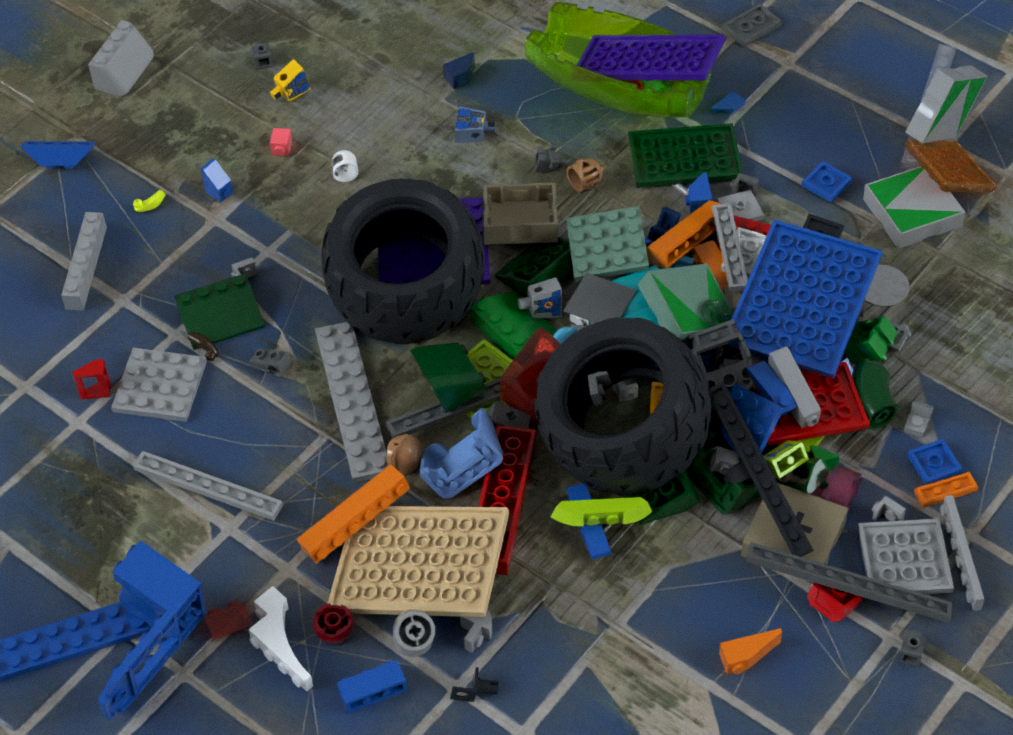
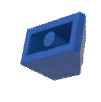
[200,158,233,202]
[685,173,712,213]

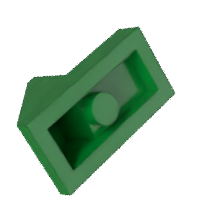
[809,445,839,489]

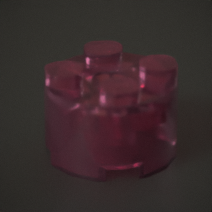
[821,465,862,511]

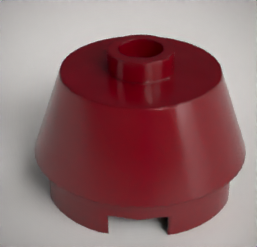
[312,603,354,645]

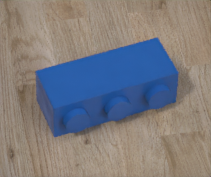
[337,660,407,714]

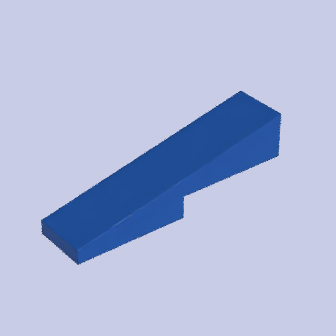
[567,484,611,560]

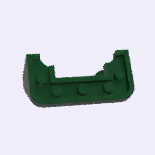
[410,342,487,413]
[686,429,761,515]

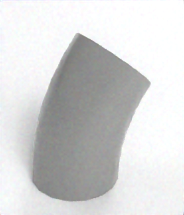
[393,609,435,657]

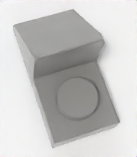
[904,400,934,438]

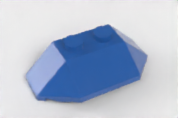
[21,141,95,168]

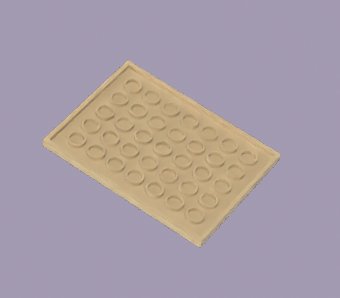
[327,506,509,617]

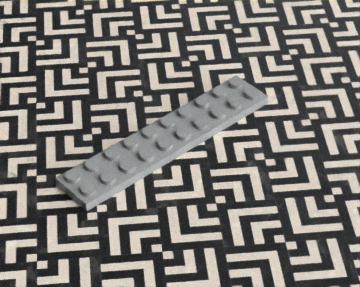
[315,322,389,483]

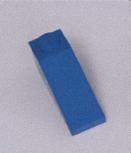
[746,361,798,419]

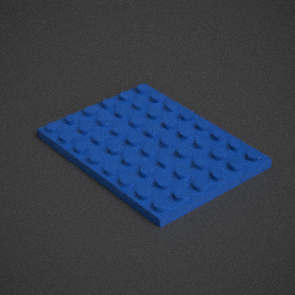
[725,220,883,379]

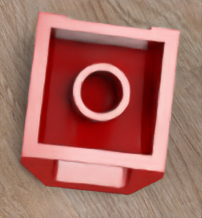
[807,583,864,622]

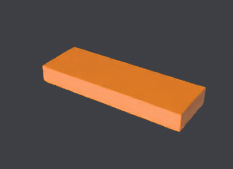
[914,472,978,508]

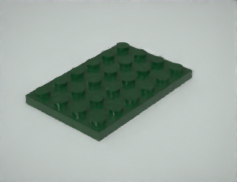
[628,123,743,188]

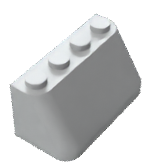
[88,20,154,96]

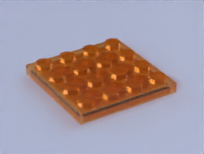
[904,140,997,192]

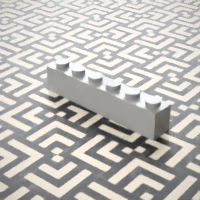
[61,212,107,311]

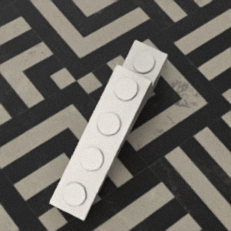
[249,586,313,691]

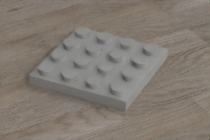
[111,348,207,422]
[857,519,954,594]

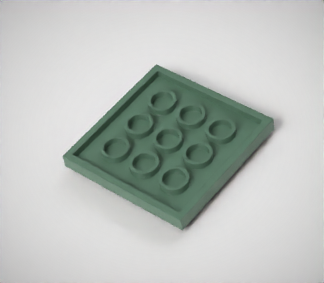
[566,206,650,282]

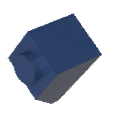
[443,52,475,89]

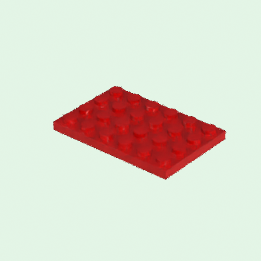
[750,362,870,447]

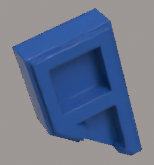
[711,91,746,113]

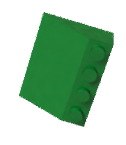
[470,291,557,365]

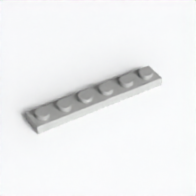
[712,203,748,292]
[940,495,984,611]

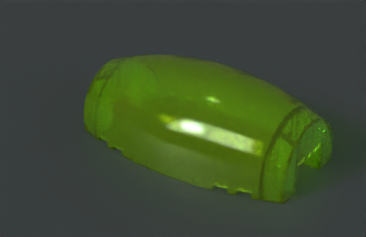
[525,2,712,118]

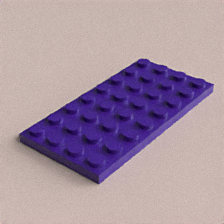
[571,34,725,81]

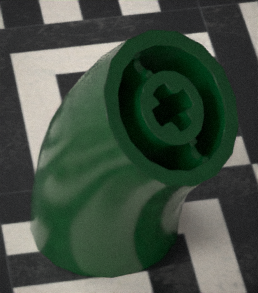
[852,362,898,430]

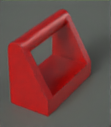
[72,359,111,399]

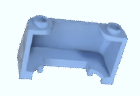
[419,408,503,499]

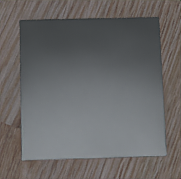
[563,273,636,323]

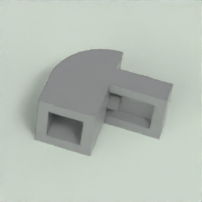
[460,610,493,653]

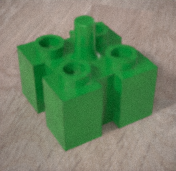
[844,316,898,364]

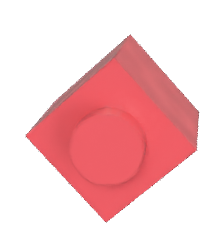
[270,128,292,156]

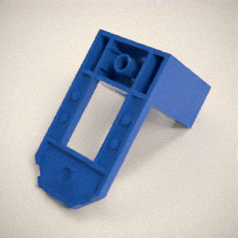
[98,540,206,721]

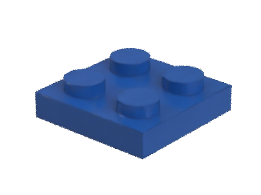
[802,161,853,203]
[907,439,962,485]

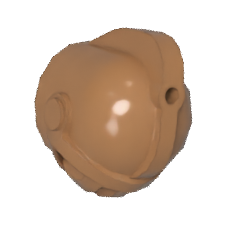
[566,158,604,192]
[386,434,422,475]

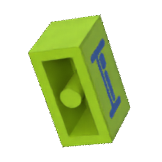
[763,440,809,479]

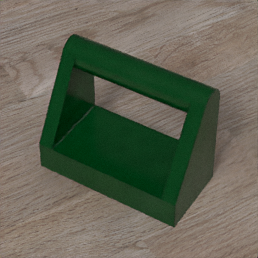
[783,458,830,493]

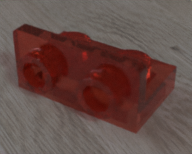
[204,600,253,640]

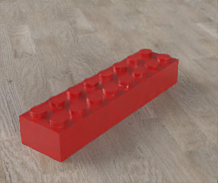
[478,425,536,576]

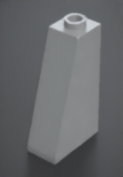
[768,346,821,429]

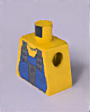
[270,59,311,101]

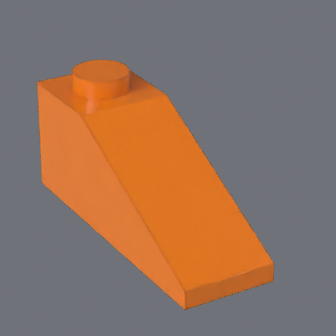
[719,628,782,675]

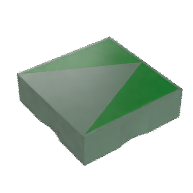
[638,264,734,345]

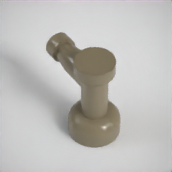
[779,470,807,485]

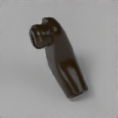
[188,331,219,361]

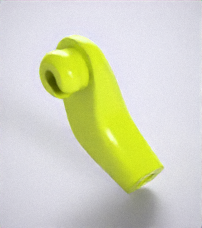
[133,190,166,212]

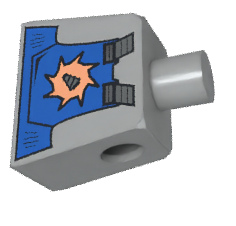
[518,278,562,318]

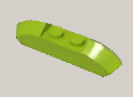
[551,497,652,526]

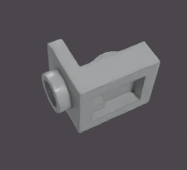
[230,257,257,278]
[889,322,911,352]
[872,496,906,521]

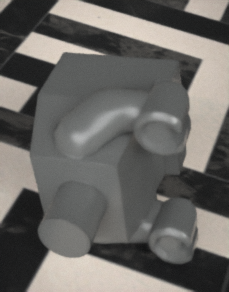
[534,142,565,173]

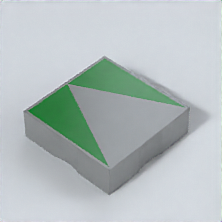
[905,65,988,143]
[863,163,966,249]

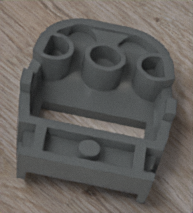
[689,319,754,394]

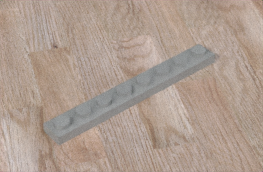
[133,451,283,521]

